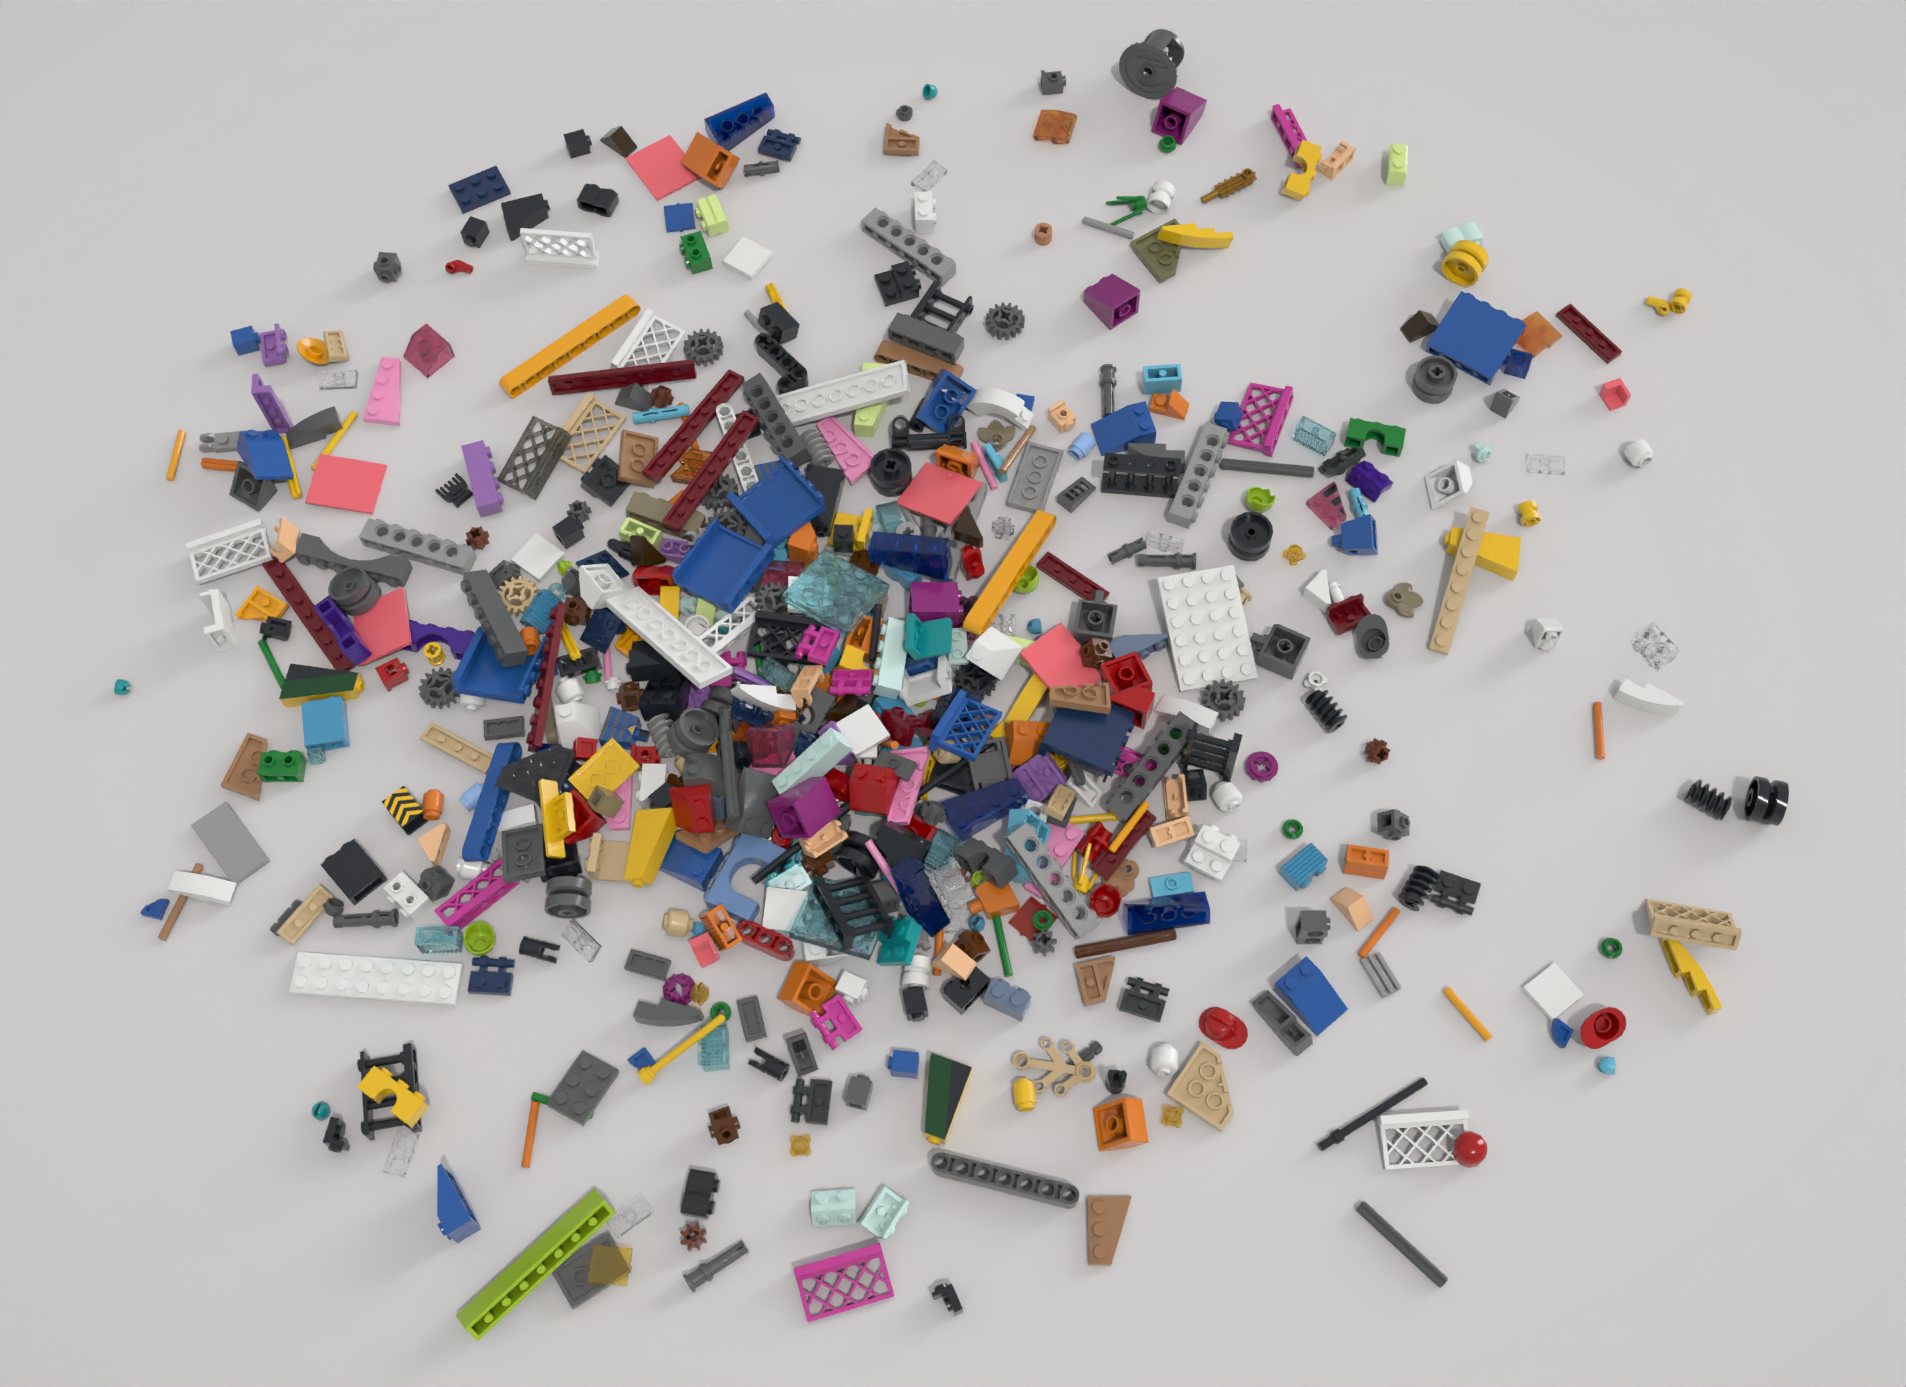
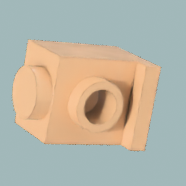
[1048,400,1076,434]

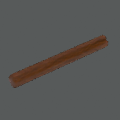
[1074,928,1177,959]

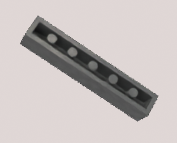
[460,569,528,668]

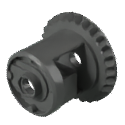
[1119,29,1185,99]

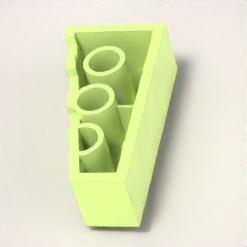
[854,362,889,438]

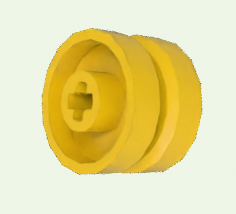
[1441,240,1489,287]

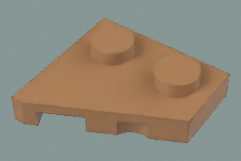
[884,123,920,156]
[1075,956,1115,1007]

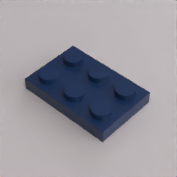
[448,166,511,214]

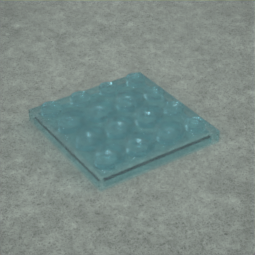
[781,549,890,637]
[789,875,889,961]

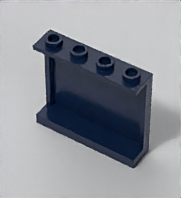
[1037,703,1136,783]

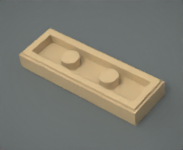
[276,884,335,945]

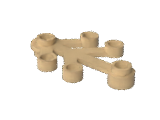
[1013,1037,1096,1097]

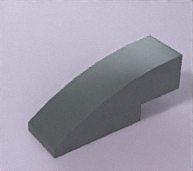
[286,406,343,449]
[1127,443,1185,473]
[1252,990,1313,1056]
[633,999,704,1027]

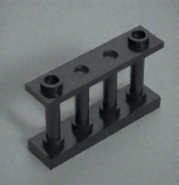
[910,280,974,334]
[1101,453,1181,499]
[1180,722,1242,782]
[813,866,894,951]
[357,1043,422,1141]

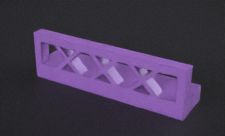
[251,374,293,434]

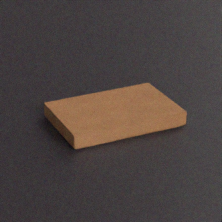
[617,429,659,489]

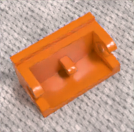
[1343,844,1389,880]

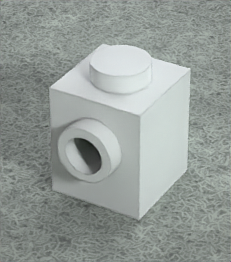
[835,970,870,1005]

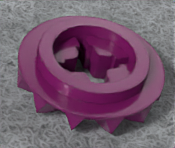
[1245,751,1278,783]
[662,973,696,1005]

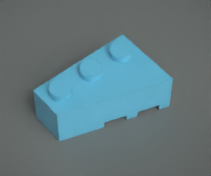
[1005,809,1052,883]

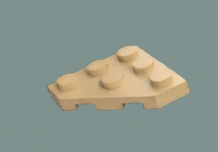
[1166,1042,1234,1132]

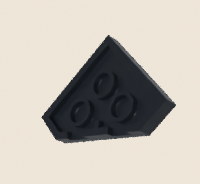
[494,745,576,804]

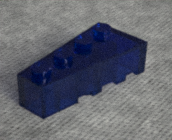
[704,93,775,151]
[868,531,953,581]
[939,777,1029,843]
[890,855,951,937]

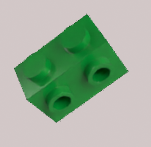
[679,231,713,275]
[258,750,307,782]

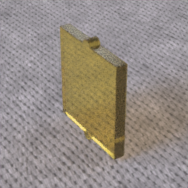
[588,1245,633,1287]

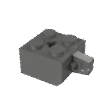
[1073,590,1118,644]
[1250,624,1311,680]

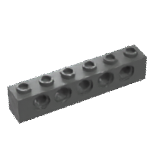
[742,373,812,469]
[1106,711,1199,824]

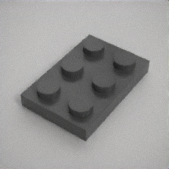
[501,823,546,884]
[547,1050,619,1126]
[552,1232,632,1310]

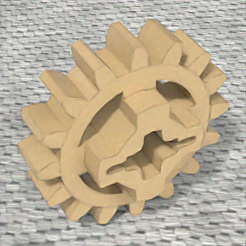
[498,576,539,617]

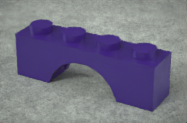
[314,595,372,666]
[399,620,475,660]

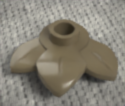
[978,419,1015,451]
[1386,583,1423,618]

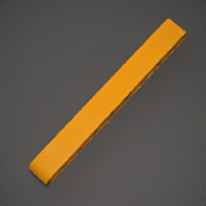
[499,294,640,398]
[963,510,1057,636]

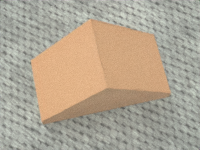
[417,823,451,867]
[1330,887,1374,931]
[931,943,977,981]

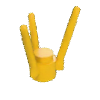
[1071,843,1099,895]

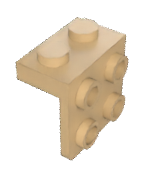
[585,833,630,883]

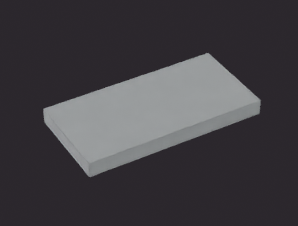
[1006,441,1064,514]
[191,801,270,885]

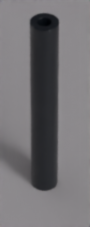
[869,604,882,661]

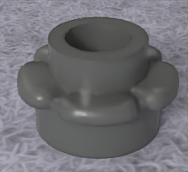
[896,105,913,121]
[323,898,343,916]

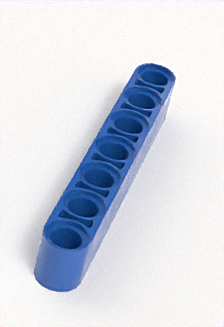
[462,742,522,862]

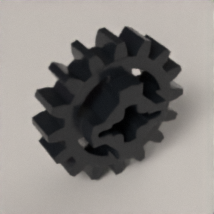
[954,660,997,700]

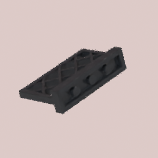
[747,610,835,668]

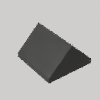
[229,461,277,511]

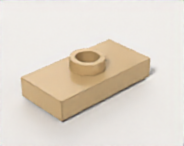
[323,330,348,362]
[1043,784,1077,821]

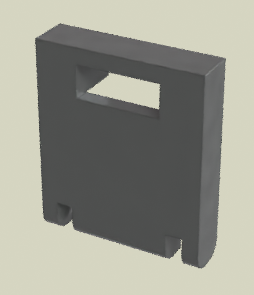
[964,737,1014,792]

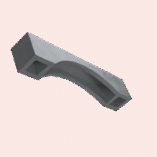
[294,533,413,587]

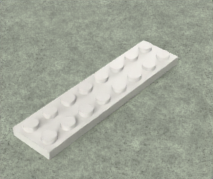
[776,360,910,426]
[606,586,733,689]
[289,952,464,1006]

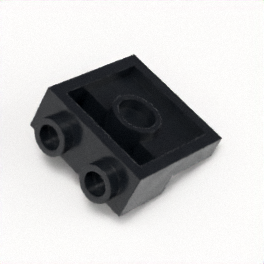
[874,261,921,307]
[580,455,631,507]
[540,841,583,883]

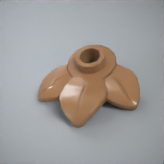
[1101,860,1139,897]

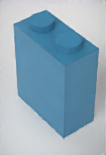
[301,696,350,754]

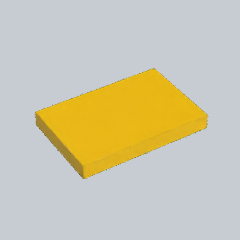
[568,737,640,800]

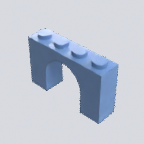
[704,833,787,923]

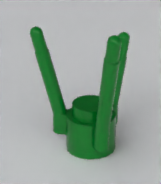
[1106,195,1146,225]

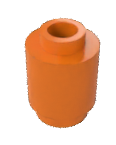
[519,627,540,655]
[422,789,444,821]

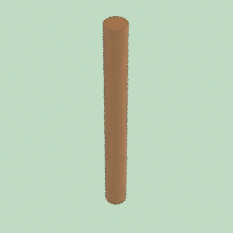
[999,425,1036,475]
[158,863,203,941]

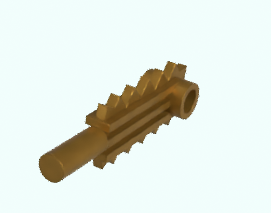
[1201,168,1257,204]

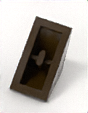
[600,126,637,158]
[1400,310,1439,343]
[954,507,983,548]
[630,535,667,566]
[825,694,863,723]

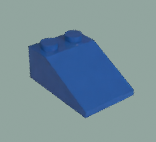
[916,369,977,433]
[1091,401,1157,456]
[237,430,294,480]
[659,832,725,892]
[1273,956,1348,1036]
[437,1164,481,1243]

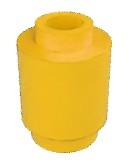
[1012,1078,1037,1112]

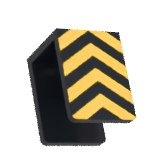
[382,786,429,836]

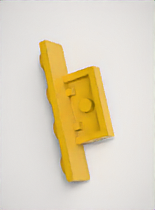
[538,779,576,859]

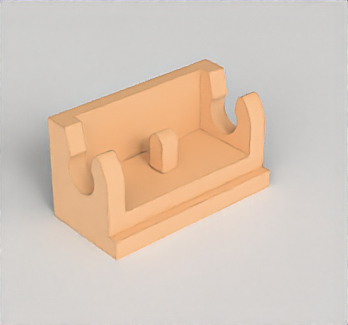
[1317,142,1356,180]
[270,517,299,563]
[790,665,825,708]
[1163,774,1189,821]
[1147,816,1195,848]
[797,819,848,858]

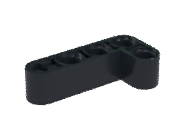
[755,333,809,395]

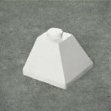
[1425,460,1473,510]
[579,563,629,610]
[965,626,1024,681]
[554,702,601,750]

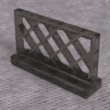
[498,416,572,501]

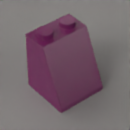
[1151,87,1207,145]
[1083,273,1140,330]
[908,582,963,626]
[766,777,841,838]

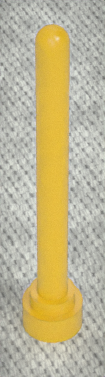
[637,1014,725,1085]

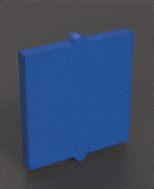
[664,203,696,233]

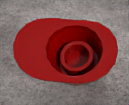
[1199,1007,1248,1049]
[1580,1007,1626,1049]

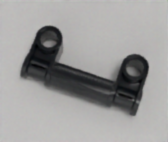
[892,413,967,451]

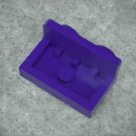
[1346,460,1394,502]

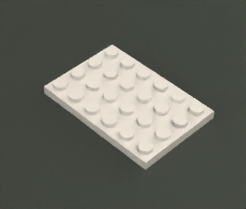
[1157,565,1258,692]

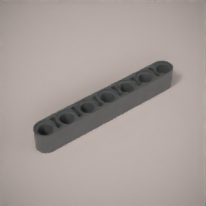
[931,1152,1079,1209]

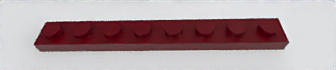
[548,359,697,395]
[642,369,745,483]
[662,410,759,533]
[261,556,356,671]
[526,602,566,753]

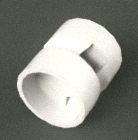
[1147,180,1176,215]
[685,615,713,647]
[902,955,931,991]

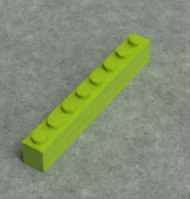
[456,1189,616,1342]

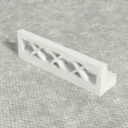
[698,596,761,656]

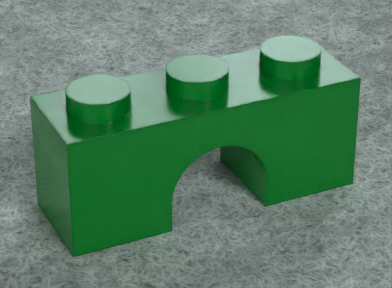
[1344,418,1406,457]

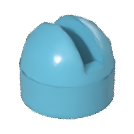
[1598,1057,1616,1075]

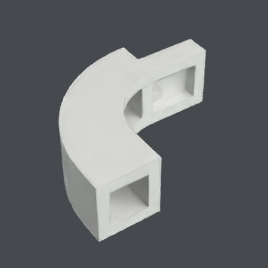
[966,388,1034,431]

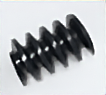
[1305,690,1348,734]
[1684,779,1732,820]
[1398,865,1440,911]

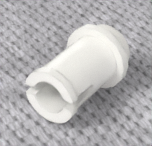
[1329,582,1345,603]

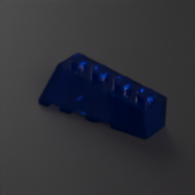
[1123,891,1210,935]

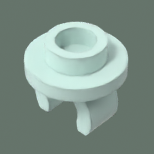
[1472,442,1492,462]
[680,596,698,615]

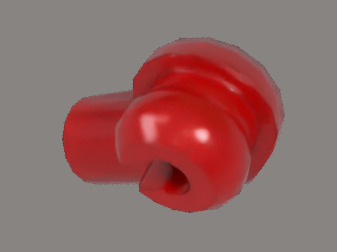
[445,260,473,274]

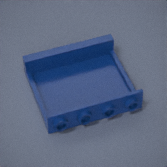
[1425,291,1526,386]
[726,455,826,549]
[671,517,776,615]
[452,626,547,704]

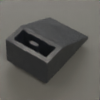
[638,672,691,722]

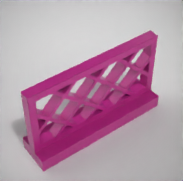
[1228,382,1294,457]
[794,1243,894,1322]

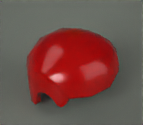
[1089,884,1122,918]
[1453,1131,1487,1168]

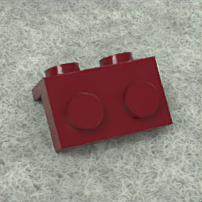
[1326,593,1371,635]
[881,706,924,747]
[919,709,937,740]

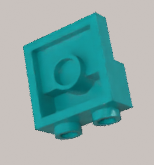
[877,916,922,966]

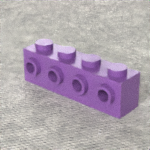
[461,440,504,517]

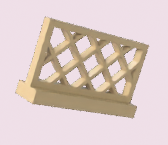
[547,392,626,474]
[1645,899,1742,951]

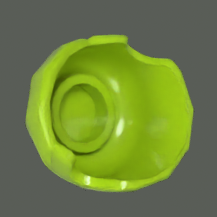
[1245,486,1276,513]
[1014,565,1039,593]
[463,921,495,956]

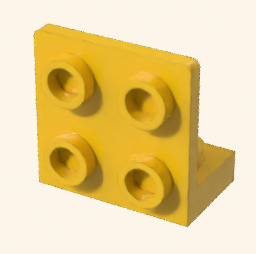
[828,508,874,551]

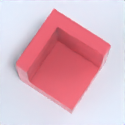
[1599,378,1631,411]
[689,932,720,968]

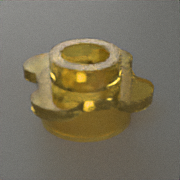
[1283,544,1306,565]
[690,982,709,1006]
[1161,1104,1184,1128]
[789,1134,811,1157]

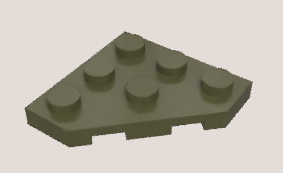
[1130,218,1182,283]

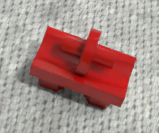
[961,545,985,581]
[1075,821,1113,863]

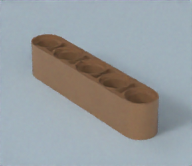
[874,340,964,381]

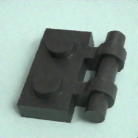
[1318,447,1366,475]
[1431,870,1481,916]
[1119,977,1170,1023]
[790,1078,833,1125]

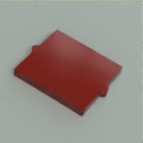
[1008,896,1058,941]

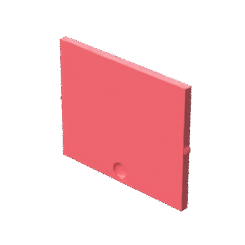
[625,135,702,201]
[305,454,387,515]
[896,462,982,526]
[353,587,412,666]
[1019,623,1104,691]

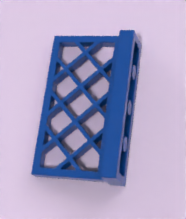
[928,689,1003,762]

